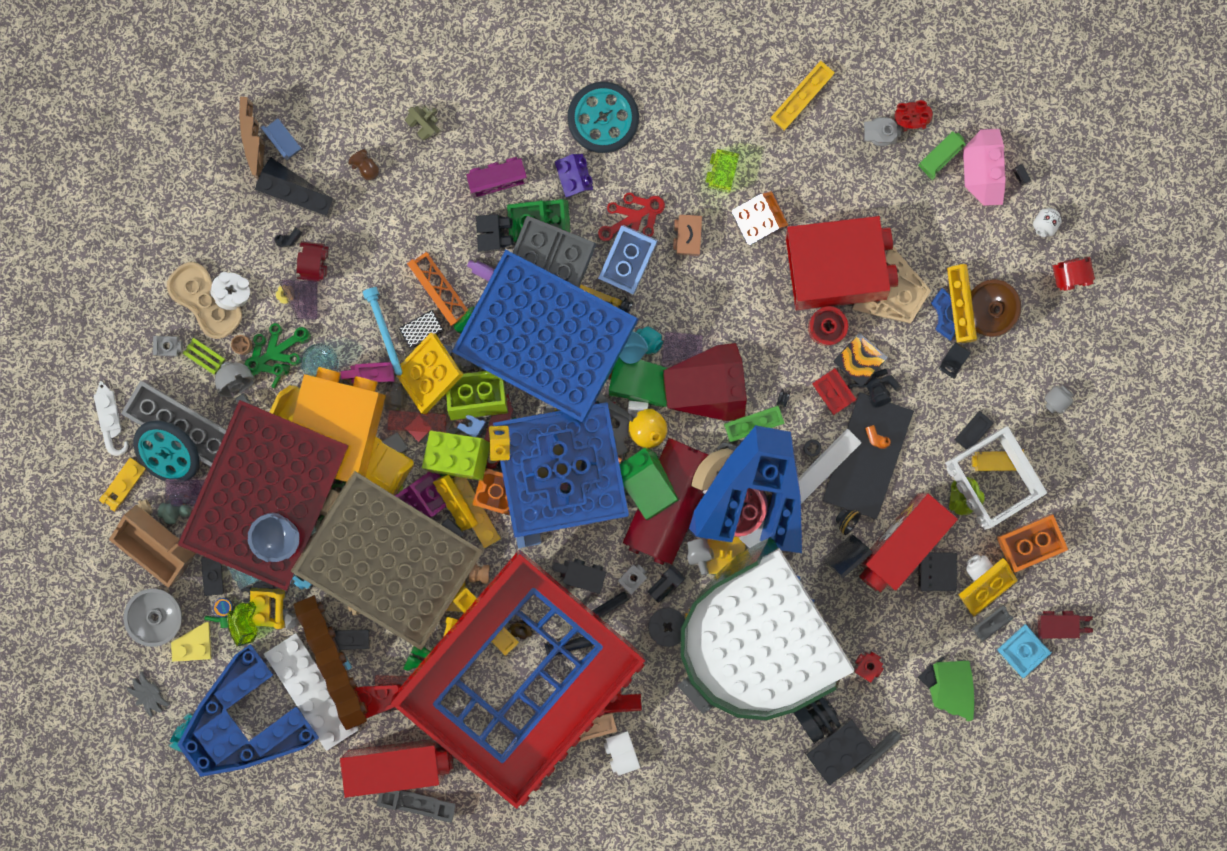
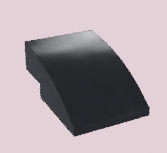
[823,534,872,578]

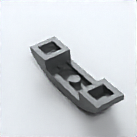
[377,790,456,823]

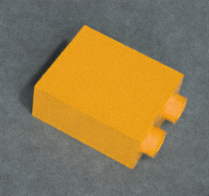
[292,367,386,482]

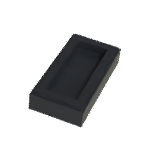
[954,411,994,450]

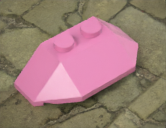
[963,129,1005,206]

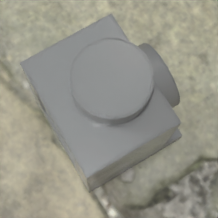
[153,336,183,357]
[618,564,647,595]

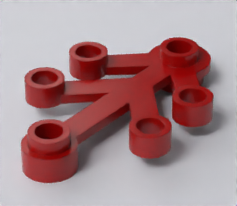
[598,193,665,242]

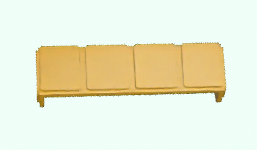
[270,385,414,495]

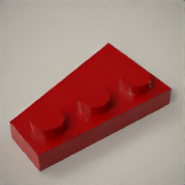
[356,685,400,719]

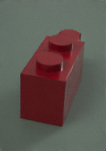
[1038,611,1093,639]

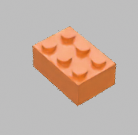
[996,514,1068,572]

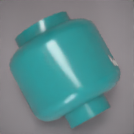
[636,326,663,355]

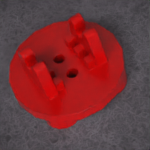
[895,100,933,132]

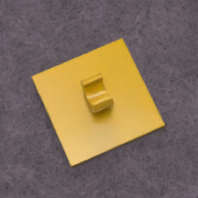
[706,537,745,574]

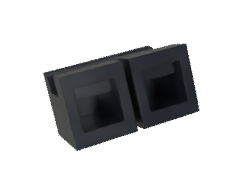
[476,214,514,254]

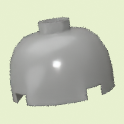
[215,361,255,397]

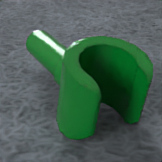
[271,364,290,389]
[204,615,232,628]

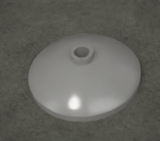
[123,589,182,647]

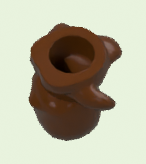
[348,149,379,181]

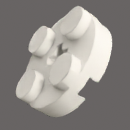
[210,272,250,310]

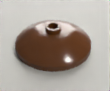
[971,279,1021,337]

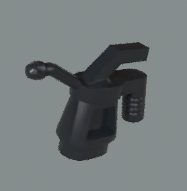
[848,368,902,407]

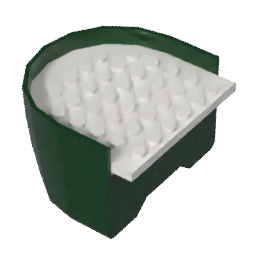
[681,537,854,720]

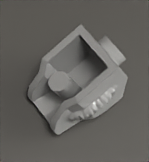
[864,117,901,146]

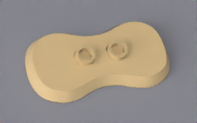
[167,262,242,339]

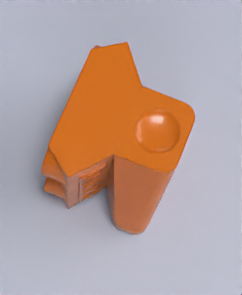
[472,468,510,515]

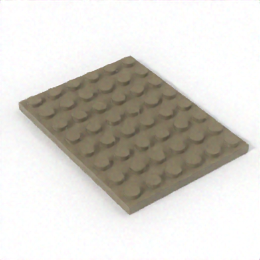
[291,471,483,650]

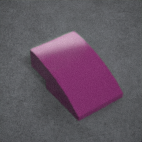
[395,472,446,518]

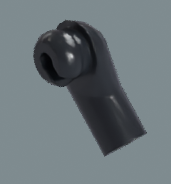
[274,227,303,248]

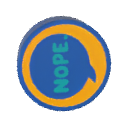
[213,598,233,617]

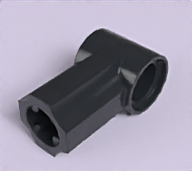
[647,564,686,603]

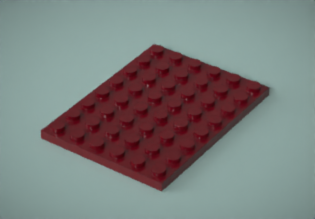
[178,400,349,591]

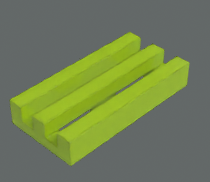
[183,338,226,375]

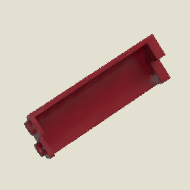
[623,438,709,565]

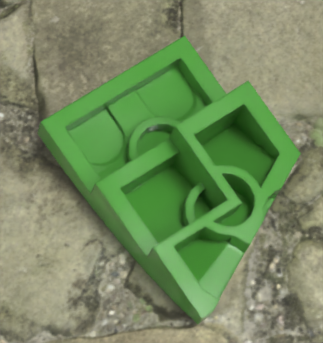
[930,661,974,722]

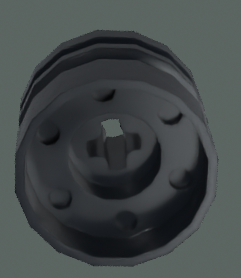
[794,697,841,744]

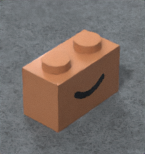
[673,215,702,256]

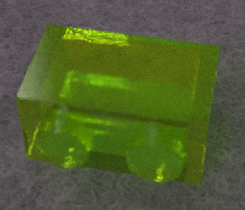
[705,149,739,193]

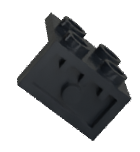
[918,552,957,591]

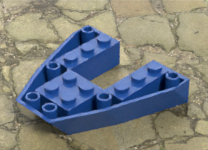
[689,426,802,554]
[178,644,319,777]

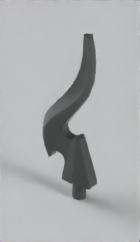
[595,392,633,464]

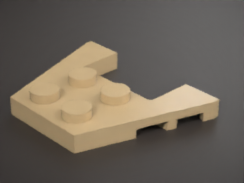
[852,246,931,324]

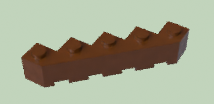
[293,595,368,730]

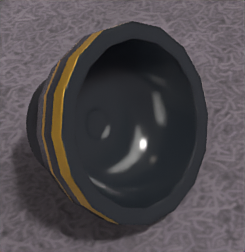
[836,509,861,536]

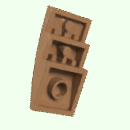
[239,96,265,180]

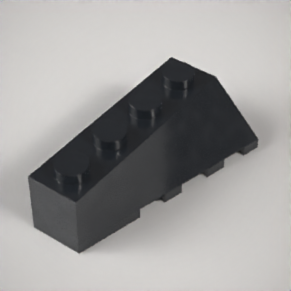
[254,157,336,218]

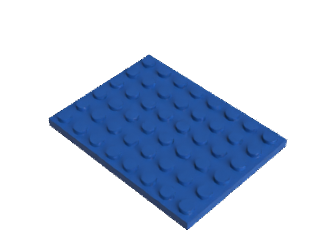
[452,250,639,423]

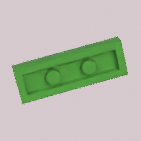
[724,405,785,442]

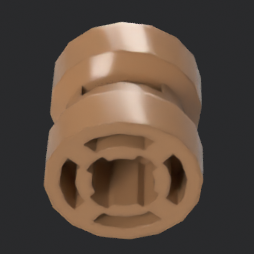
[231,335,253,355]
[469,564,490,584]

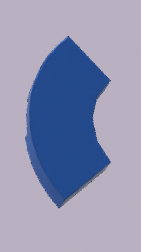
[930,288,955,341]

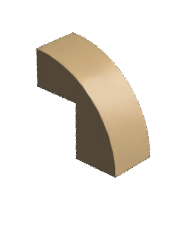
[691,449,734,490]

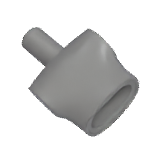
[687,538,714,575]

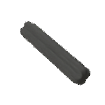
[854,730,901,774]

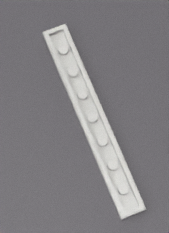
[739,429,861,548]

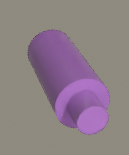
[467,260,495,281]

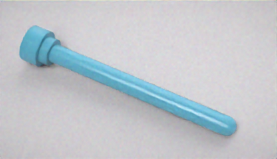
[362,287,402,376]

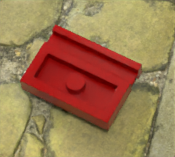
[812,368,857,415]

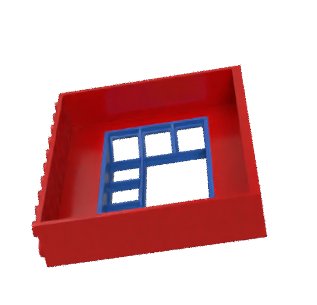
[391,549,645,809]

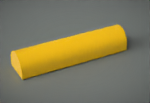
[947,264,977,343]

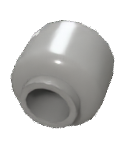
[1045,385,1074,413]

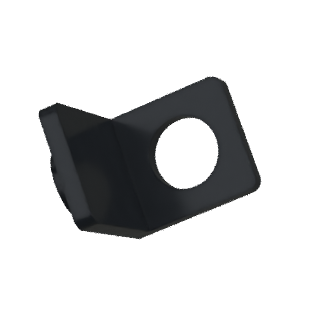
[939,342,971,379]

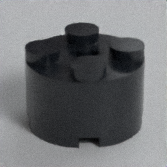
[648,607,685,647]

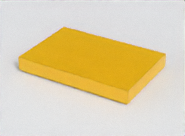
[959,558,1018,617]

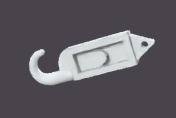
[94,381,128,456]

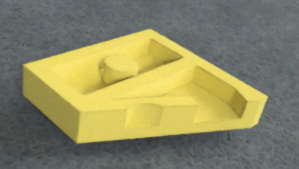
[171,622,212,662]

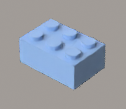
[598,225,658,294]

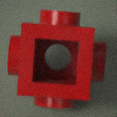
[854,651,884,683]

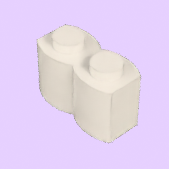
[604,730,640,776]

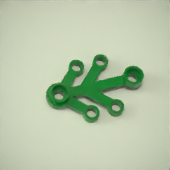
[244,323,311,377]

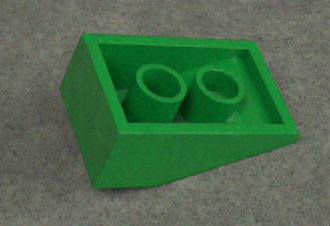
[619,447,679,520]

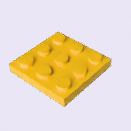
[394,332,463,414]

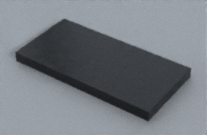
[822,392,914,520]

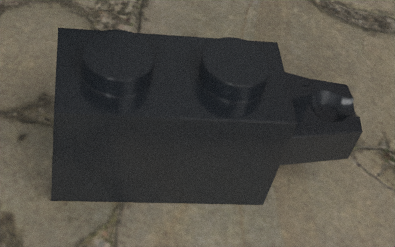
[552,558,606,594]

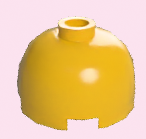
[628,409,668,448]

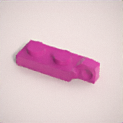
[341,362,395,383]

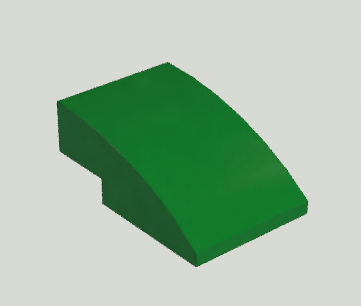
[507,199,571,243]
[609,357,667,408]

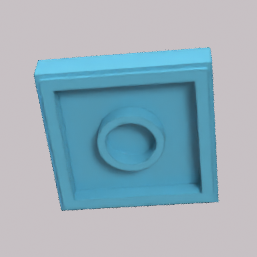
[997,624,1051,678]

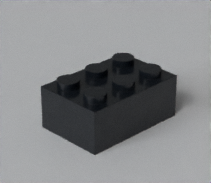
[804,717,875,786]

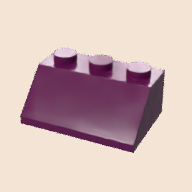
[466,157,528,198]

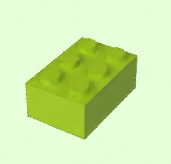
[446,371,508,420]
[422,431,490,481]

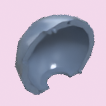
[248,512,299,562]

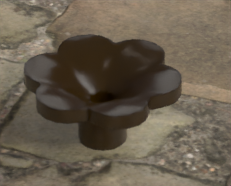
[509,620,533,639]

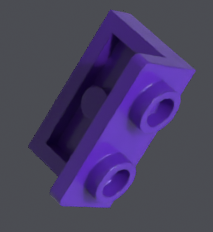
[554,154,593,198]

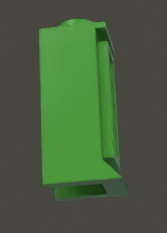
[918,131,966,181]

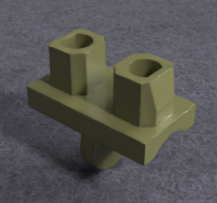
[405,106,441,140]

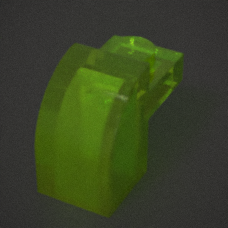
[227,602,258,647]

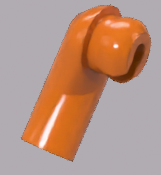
[865,425,891,449]

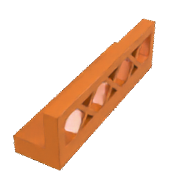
[407,252,468,327]

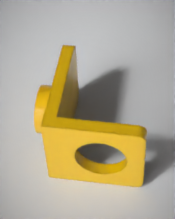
[489,426,510,461]

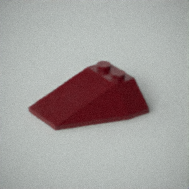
[663,343,747,421]

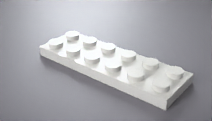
[264,633,359,751]

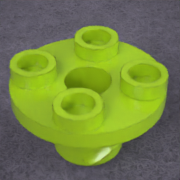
[949,477,985,516]

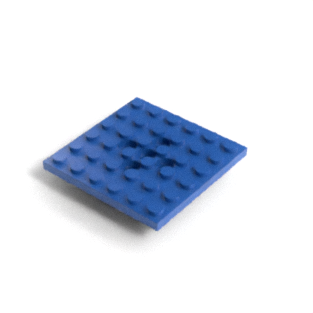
[493,402,629,538]

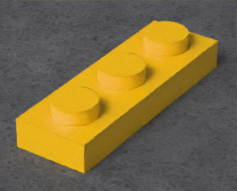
[433,474,478,531]

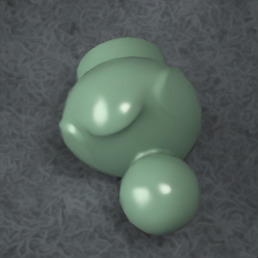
[158,501,192,524]

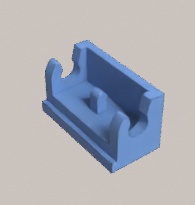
[457,415,487,438]

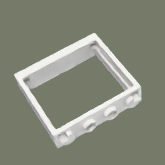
[945,426,1047,530]

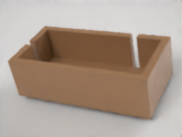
[109,505,196,588]

